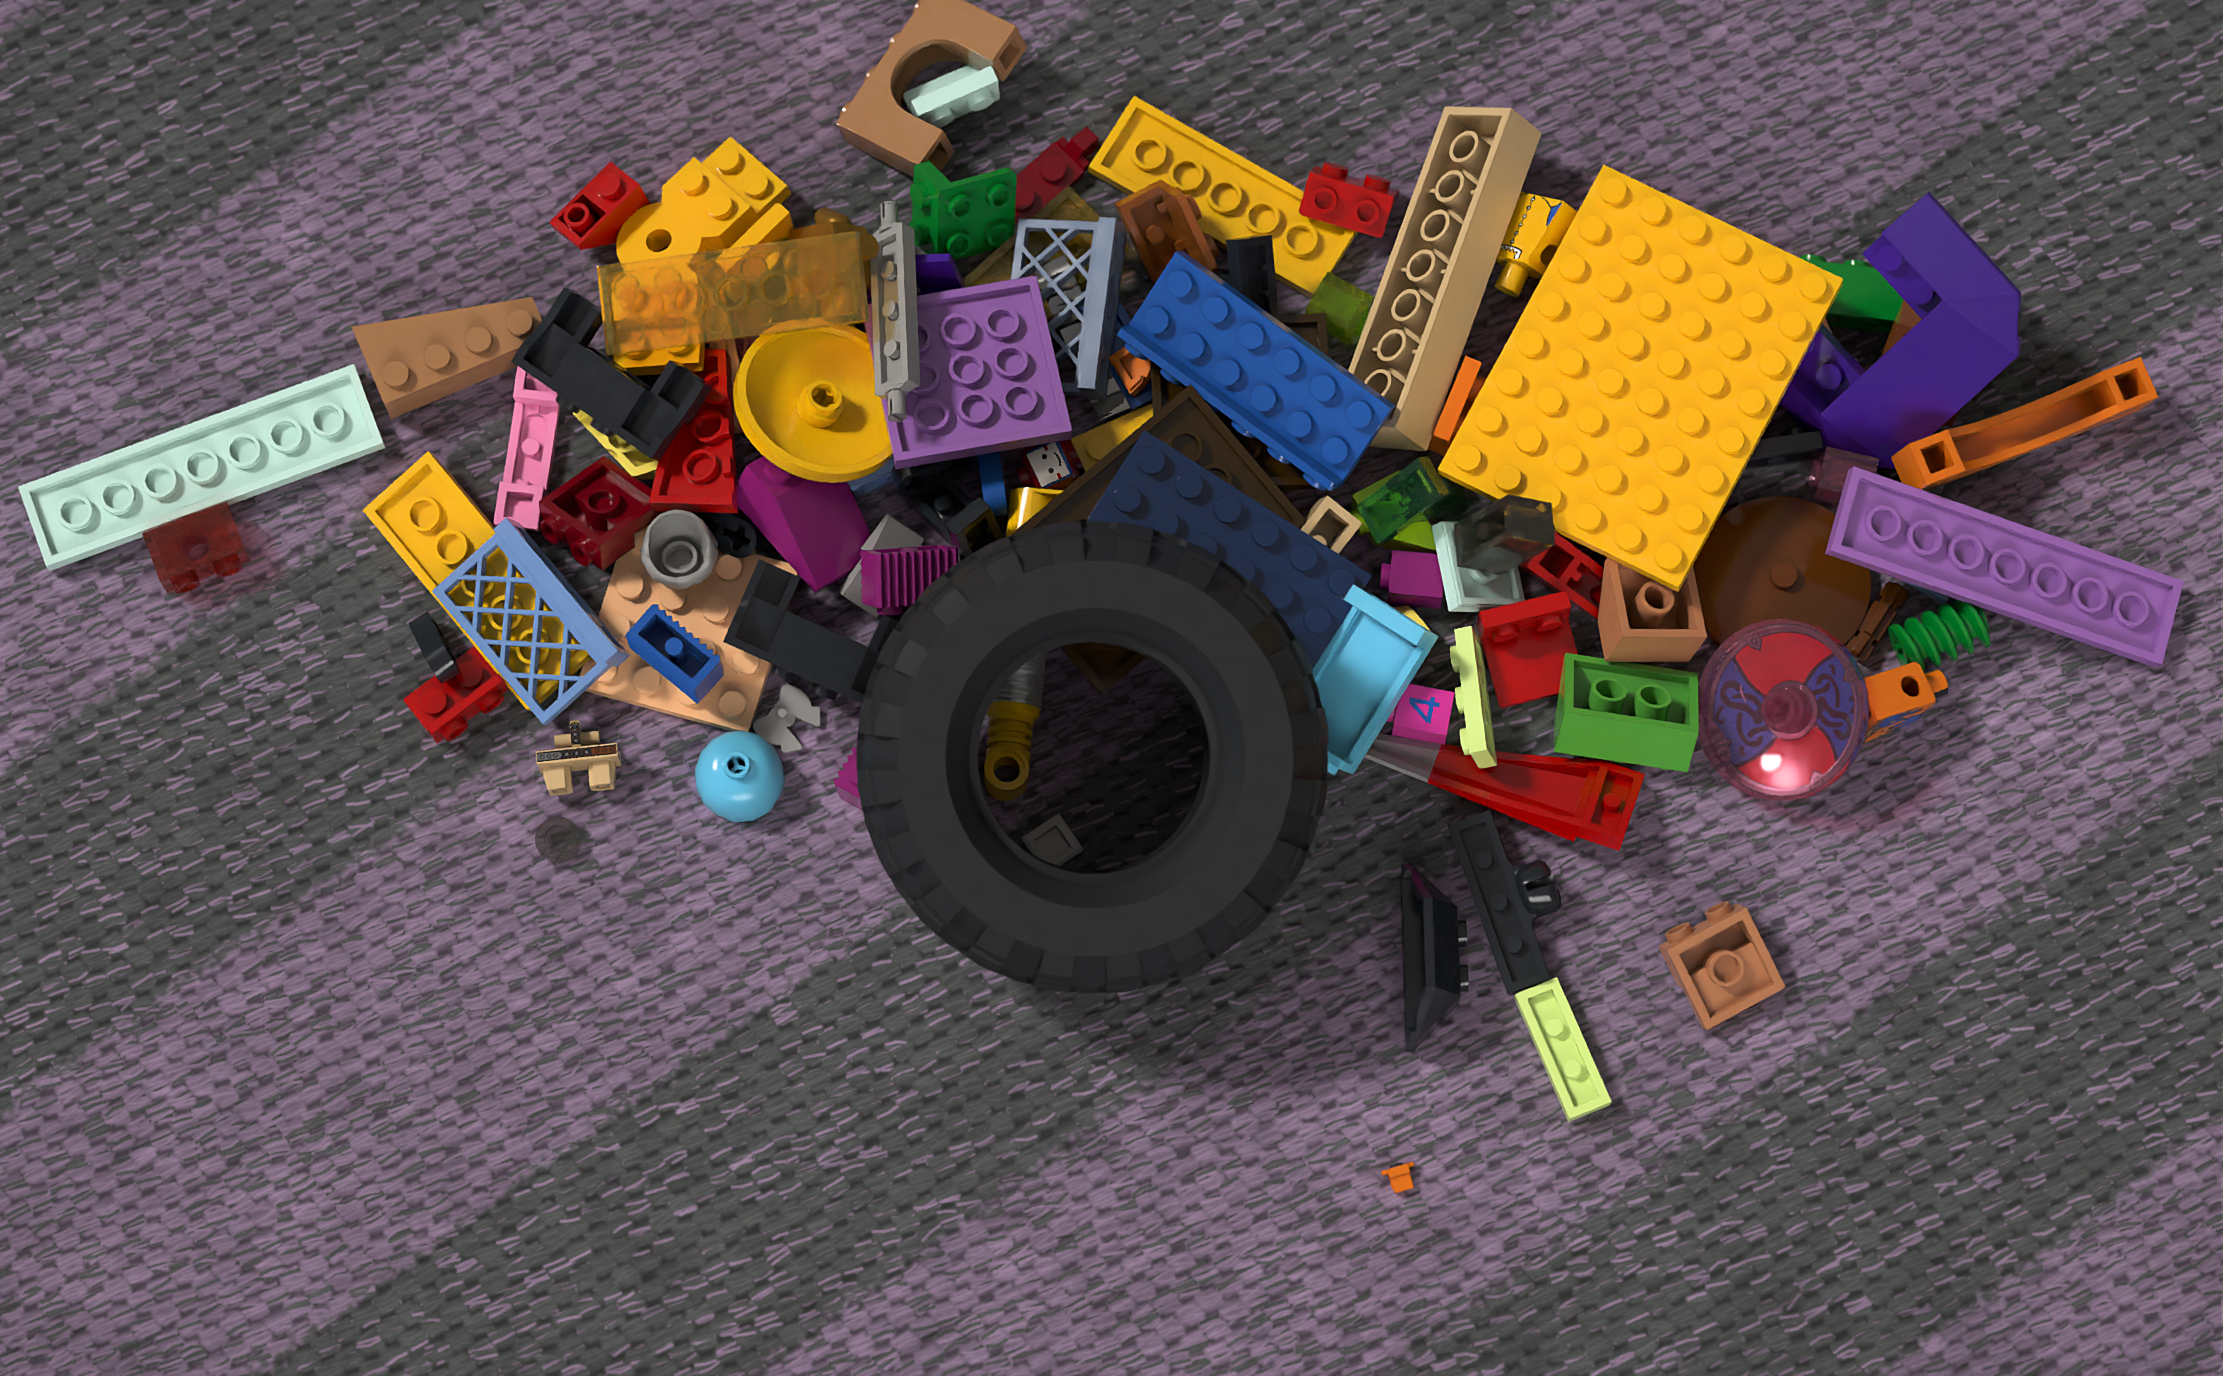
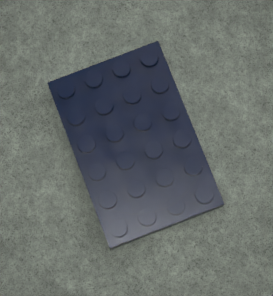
[1086,430,1372,670]

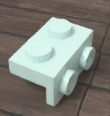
[903,65,1000,128]

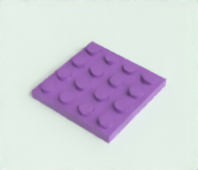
[862,276,1072,469]

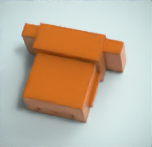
[1381,1162,1414,1193]

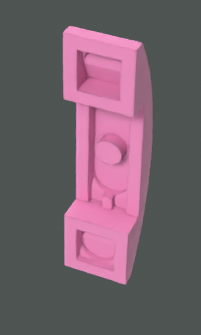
[493,366,561,531]

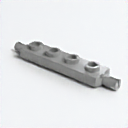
[870,201,920,422]

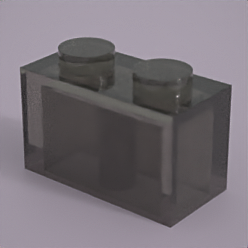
[1454,494,1555,575]

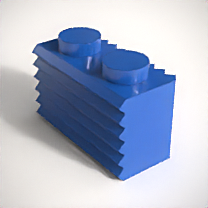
[626,604,724,703]

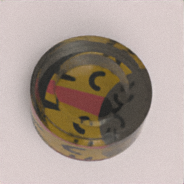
[535,817,581,864]

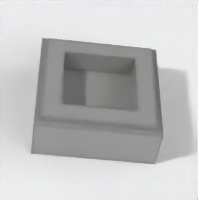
[1021,813,1084,867]

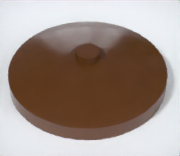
[1693,496,1871,653]

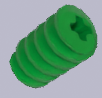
[1888,599,1991,673]

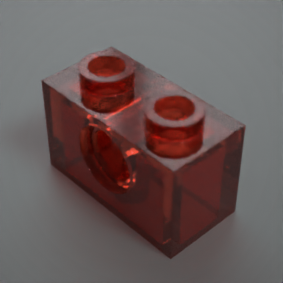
[142,502,251,594]

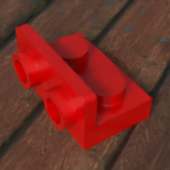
[403,646,508,744]

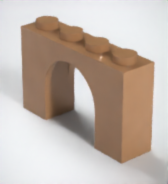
[836,0,1028,177]

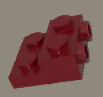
[539,456,664,570]

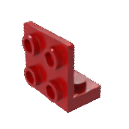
[1477,590,1578,708]

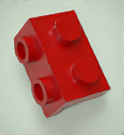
[1299,162,1399,238]

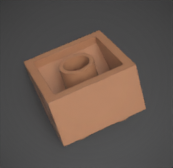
[1597,557,1707,662]

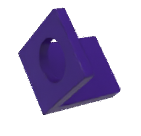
[915,254,966,295]

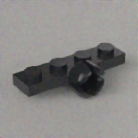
[1447,810,1561,996]

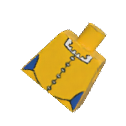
[1494,192,1577,297]

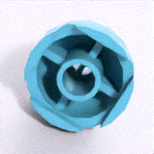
[695,730,785,822]

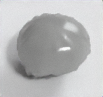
[640,509,718,590]

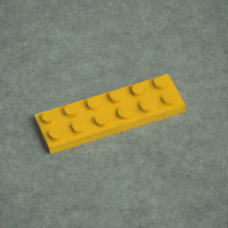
[1089,96,1358,301]
[363,451,592,711]

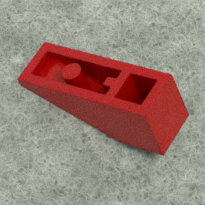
[1509,523,1604,621]

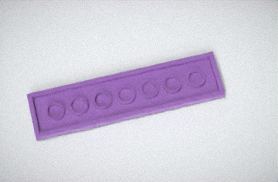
[1825,466,2184,668]

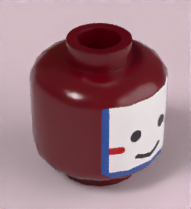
[1015,439,1085,491]

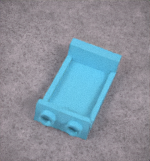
[1312,584,1439,775]

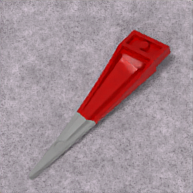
[1364,733,1645,851]

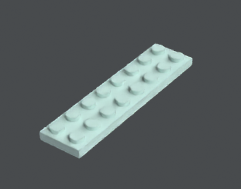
[18,364,385,571]

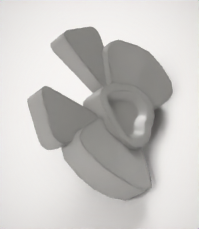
[753,684,821,754]

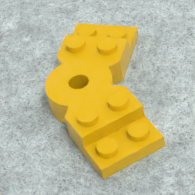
[611,137,791,376]

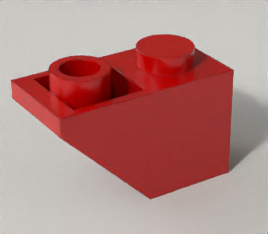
[549,161,650,250]

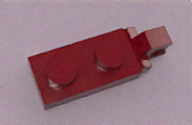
[1014,126,1099,229]

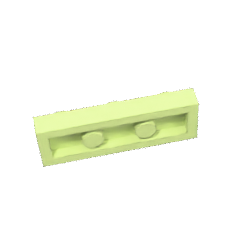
[1450,626,1497,769]
[1514,977,1612,1122]

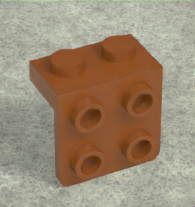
[1114,179,1220,284]

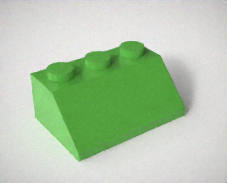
[1554,653,1699,772]

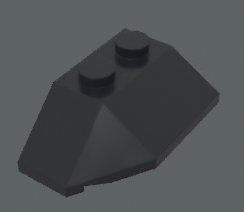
[1400,863,1469,1051]

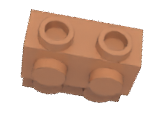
[1658,901,1786,1030]

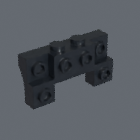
[511,288,713,460]
[723,559,899,703]

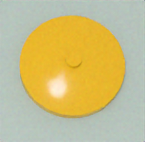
[733,318,893,483]

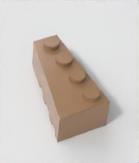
[351,297,542,419]

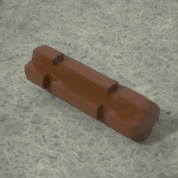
[1845,581,1909,663]

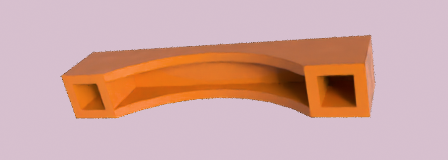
[1891,357,2158,491]

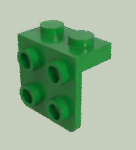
[909,161,1017,261]

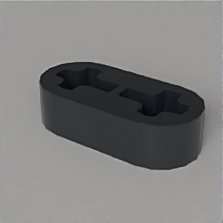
[891,456,977,497]
[691,509,767,558]
[408,611,461,684]

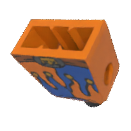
[1859,662,1948,745]

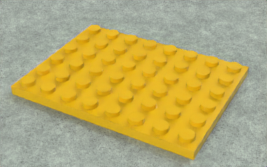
[1438,165,1843,592]

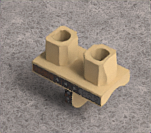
[536,720,622,796]

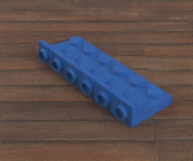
[1117,250,1396,491]

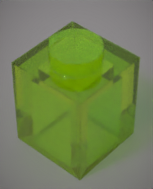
[1305,272,1374,346]

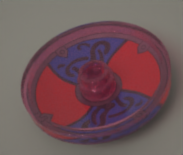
[1698,619,1869,800]

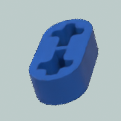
[977,451,1008,517]

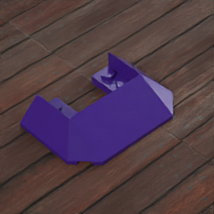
[1780,192,2021,469]

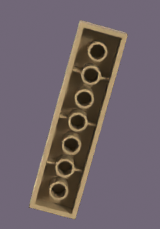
[1348,107,1542,451]

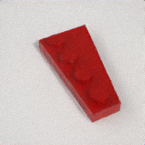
[649,349,738,513]

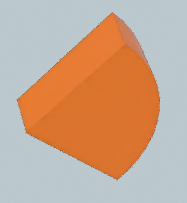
[1109,346,1151,396]

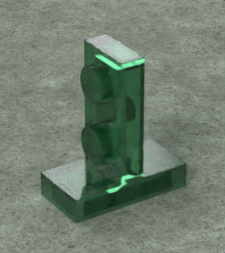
[1356,456,1472,544]

